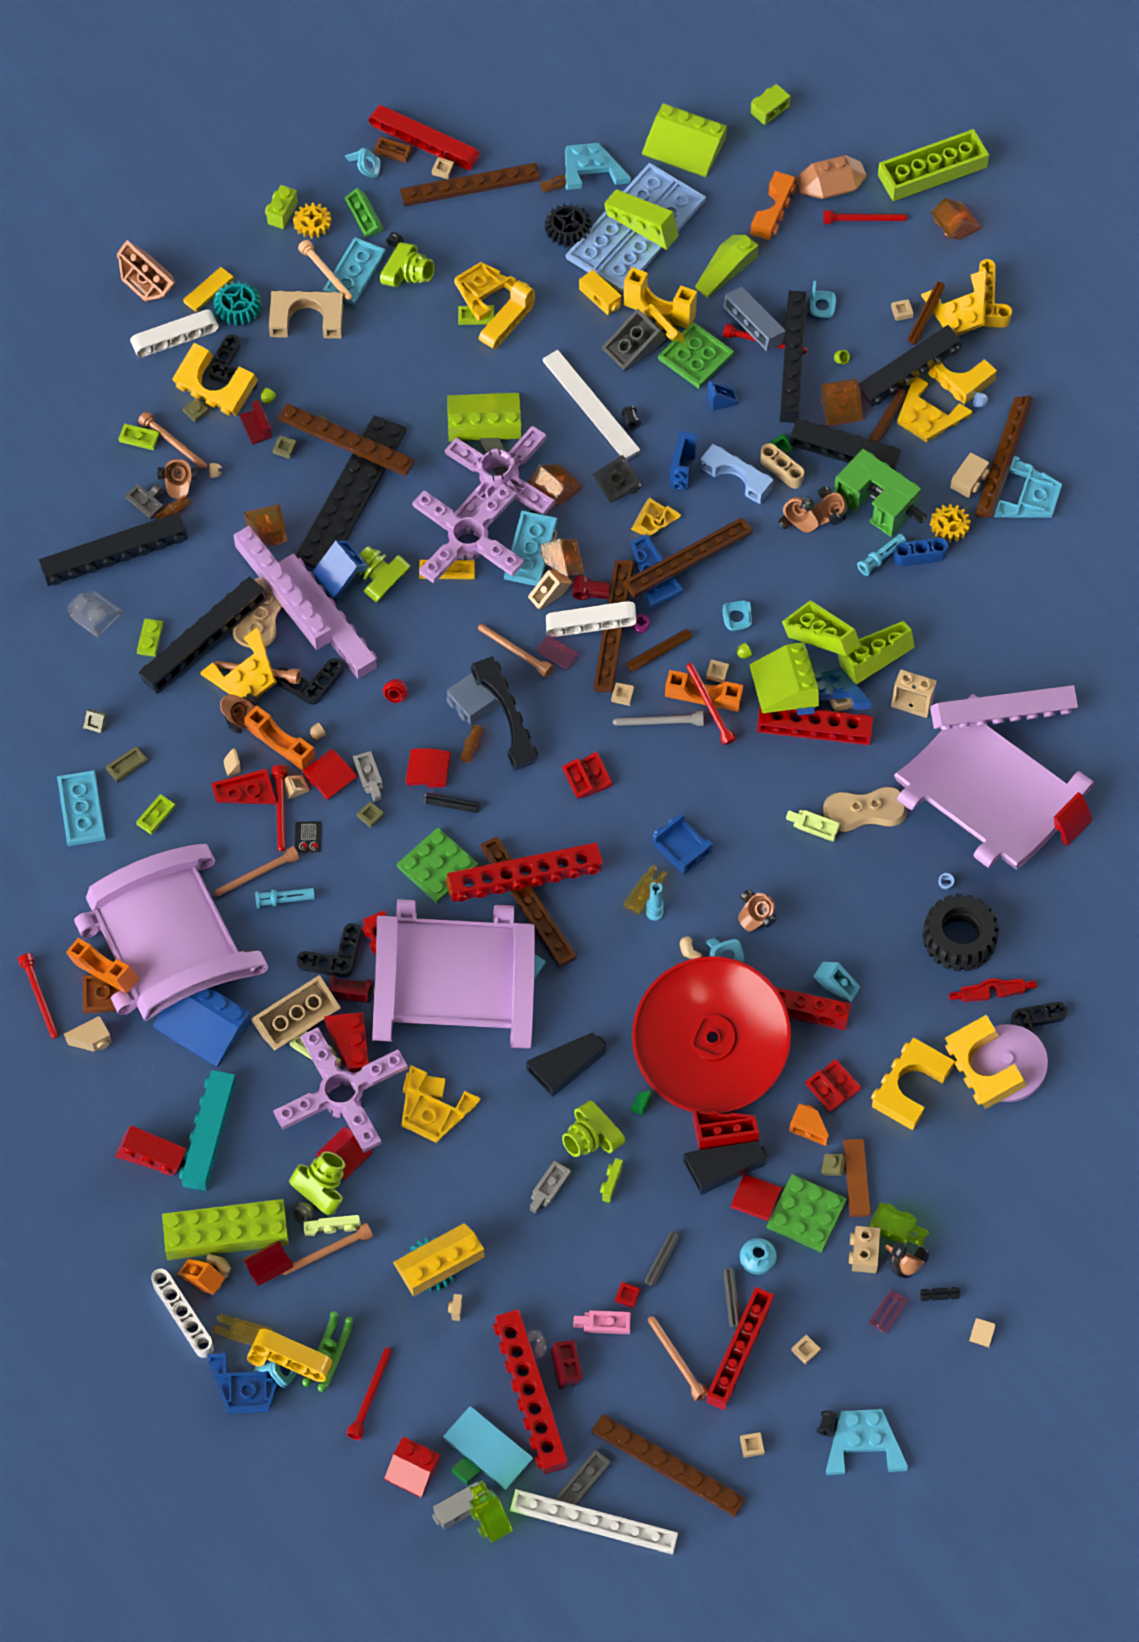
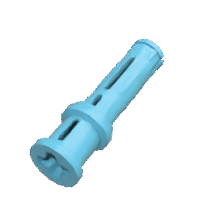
[857,534,906,576]
[646,882,664,921]
[255,888,315,909]

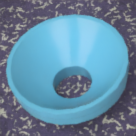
[740,1238,777,1275]

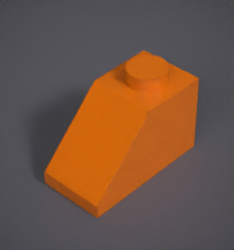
[789,1104,829,1146]
[177,1259,225,1294]

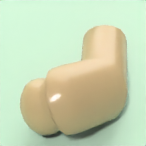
[680,936,703,959]
[206,1253,231,1278]

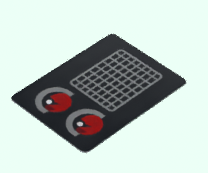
[295,821,321,853]

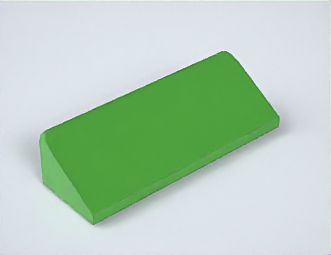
[345,187,384,238]

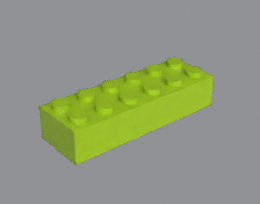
[878,129,989,201]
[162,1199,289,1260]

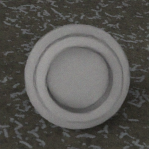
[293,1202,314,1222]

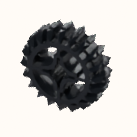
[545,203,592,248]

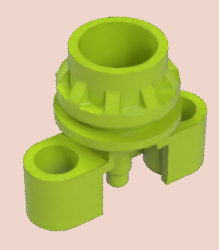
[380,242,434,287]
[358,546,411,603]
[562,1101,625,1157]
[289,1151,345,1215]

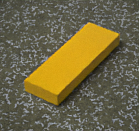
[183,267,234,313]
[419,560,475,579]

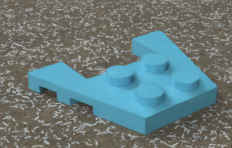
[565,143,631,190]
[994,456,1062,518]
[826,1409,908,1475]

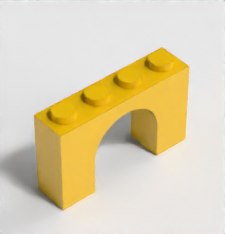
[624,267,697,329]
[928,336,997,405]
[172,343,258,417]
[945,1015,1027,1109]
[871,1037,954,1130]

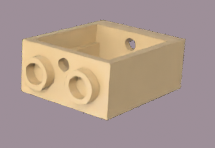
[891,669,937,718]

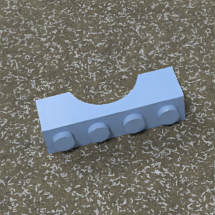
[700,444,773,504]

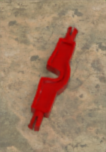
[949,978,1037,1002]

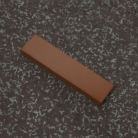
[843,1139,870,1217]

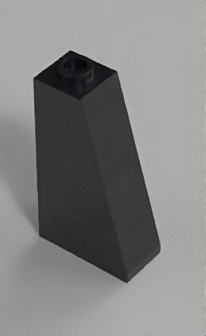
[526,1032,606,1097]
[683,1141,768,1195]

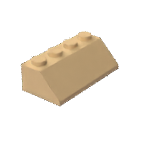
[251,975,341,1051]

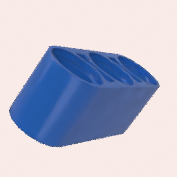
[894,538,948,566]

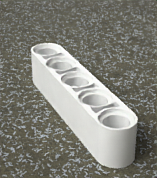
[130,310,219,357]
[546,601,636,637]
[151,1269,214,1358]

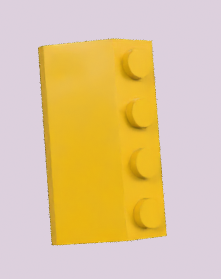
[393,1223,485,1297]

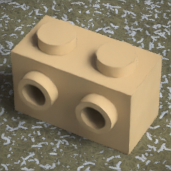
[950,452,990,498]
[849,1226,880,1273]

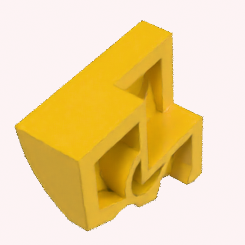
[631,498,681,537]

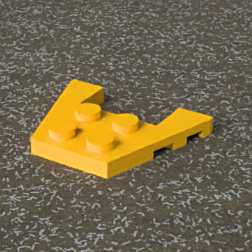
[454,262,529,321]
[921,270,988,336]
[897,377,973,442]
[200,628,276,698]
[401,1065,481,1143]

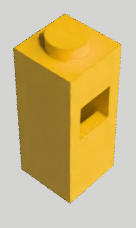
[579,269,621,315]

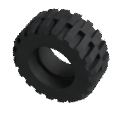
[923,894,999,972]

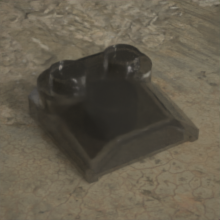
[592,455,642,503]

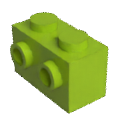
[751,84,791,125]
[265,185,298,229]

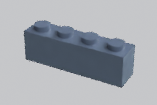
[723,287,786,351]

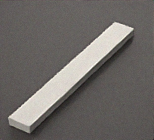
[543,350,640,462]
[510,1489,678,1554]

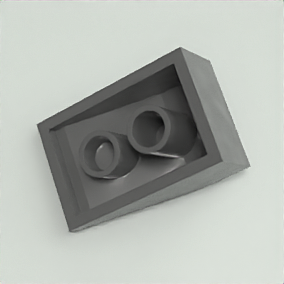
[601,308,668,371]

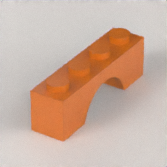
[750,171,797,241]
[665,670,743,712]
[244,705,315,771]
[66,938,139,994]

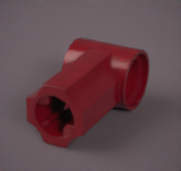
[572,576,610,600]

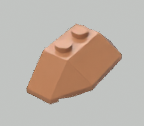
[795,155,867,199]
[117,240,175,302]

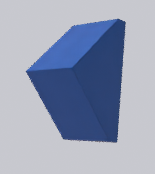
[707,380,739,411]

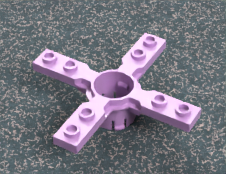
[445,426,555,518]
[413,484,524,583]
[273,1027,408,1152]

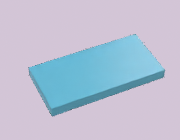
[323,237,386,306]
[504,510,558,586]
[57,770,106,846]
[443,1406,533,1491]

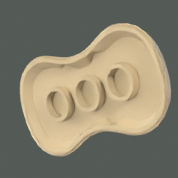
[233,578,282,648]
[823,787,908,832]

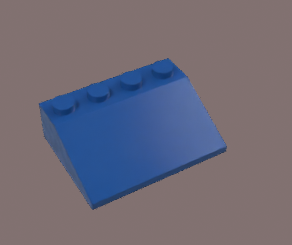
[153,988,252,1067]

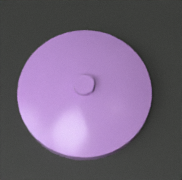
[972,1024,1048,1102]

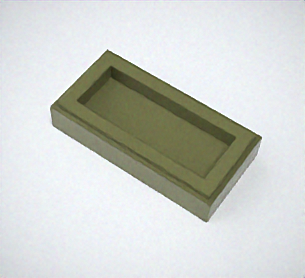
[106,746,148,783]

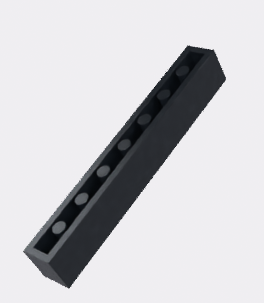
[780,290,806,423]
[39,512,188,586]
[139,576,268,694]

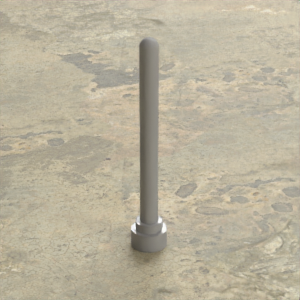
[613,711,704,726]

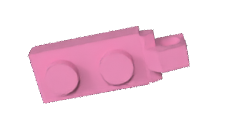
[573,1311,631,1334]

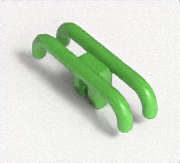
[302,1311,353,1393]

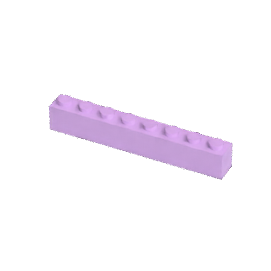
[234,526,332,650]
[278,553,378,679]
[930,685,1078,731]

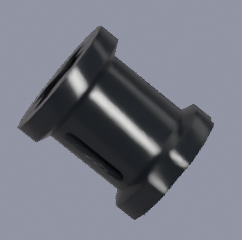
[621,406,642,430]
[817,1410,839,1437]

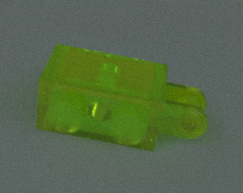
[870,1202,929,1246]
[468,1480,513,1543]

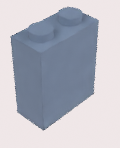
[446,673,500,725]

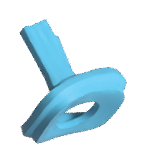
[345,148,380,179]
[809,281,836,318]
[722,600,752,631]
[706,937,744,963]
[253,1361,297,1388]

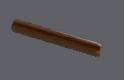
[907,281,945,345]
[868,389,907,442]
[626,629,692,672]

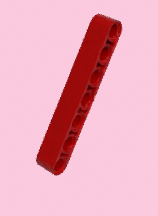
[368,105,480,170]

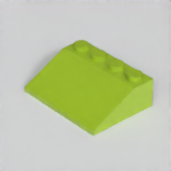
[642,103,727,177]
[447,393,521,441]
[749,643,819,713]

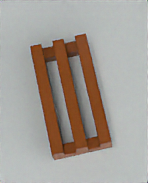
[373,137,412,163]

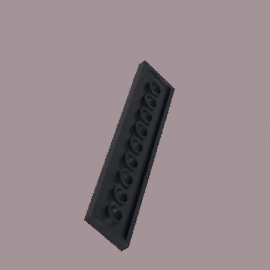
[296,415,407,569]

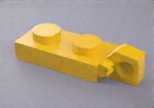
[644,304,685,343]

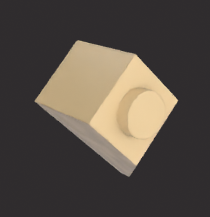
[528,570,572,610]
[64,1016,112,1052]

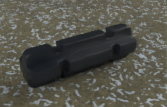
[920,1287,960,1301]

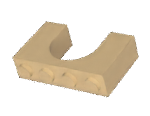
[269,291,344,339]

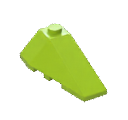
[695,235,758,298]

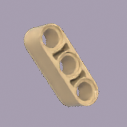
[760,443,804,489]

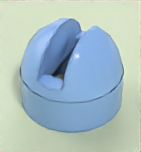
[974,392,988,407]
[938,873,954,889]

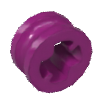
[632,614,649,633]

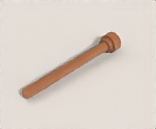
[138,411,207,469]
[478,624,554,678]
[215,661,301,684]
[214,846,300,897]
[282,1223,373,1275]
[648,1316,709,1401]

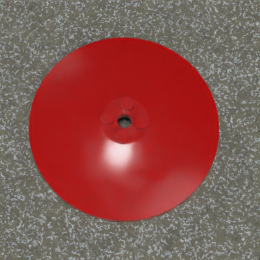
[632,956,791,1114]

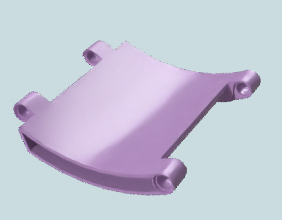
[894,694,1095,870]
[74,844,269,1021]
[372,899,534,1049]

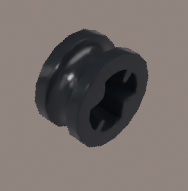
[386,232,404,249]

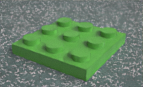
[658,322,734,389]
[397,828,479,904]
[766,1174,847,1253]

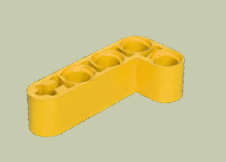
[978,259,1012,328]
[479,280,535,349]
[247,1329,333,1382]

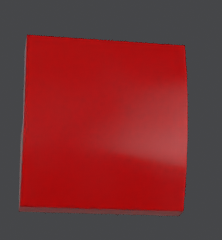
[302,749,357,800]
[406,749,451,788]
[562,751,614,799]
[1054,792,1092,846]
[805,1058,862,1113]
[731,1174,782,1221]

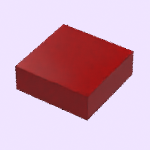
[615,1282,641,1309]

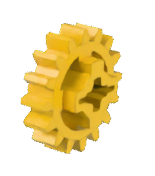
[293,202,332,239]
[930,504,970,543]

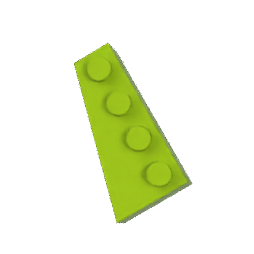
[604,189,679,250]
[782,600,861,656]
[838,621,915,684]

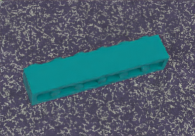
[179,1070,236,1191]

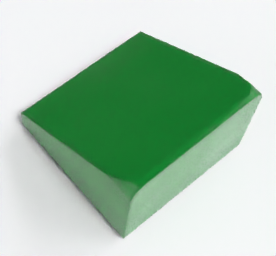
[766,434,793,454]
[630,1090,652,1116]
[451,1457,481,1486]

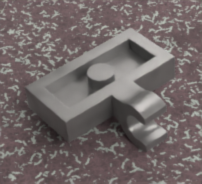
[125,484,164,520]

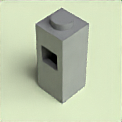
[432,1482,488,1530]

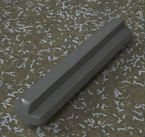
[645,1231,680,1287]
[723,1268,740,1328]

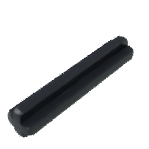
[424,793,480,813]

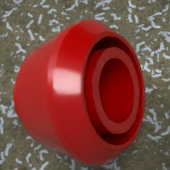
[383,678,408,703]

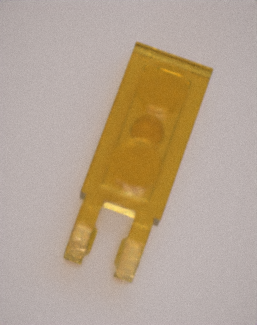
[623,865,667,916]
[212,1314,273,1346]

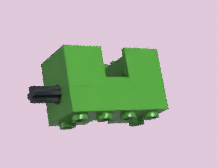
[834,449,927,537]

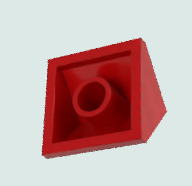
[316,1127,372,1181]

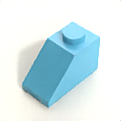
[813,962,860,1002]

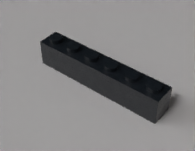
[858,324,962,407]
[790,418,901,471]

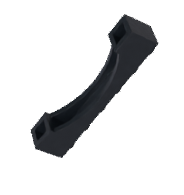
[470,656,538,771]

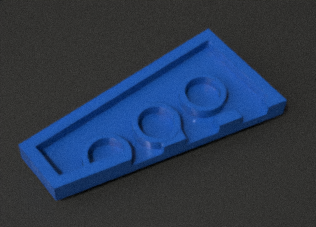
[630,534,683,609]

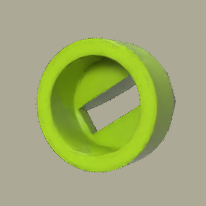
[834,350,850,364]
[261,388,276,404]
[736,642,752,659]

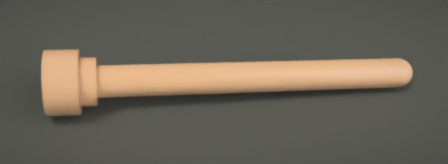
[298,240,352,300]

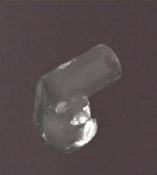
[528,1329,546,1357]

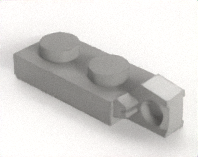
[353,751,383,803]
[530,1160,572,1214]

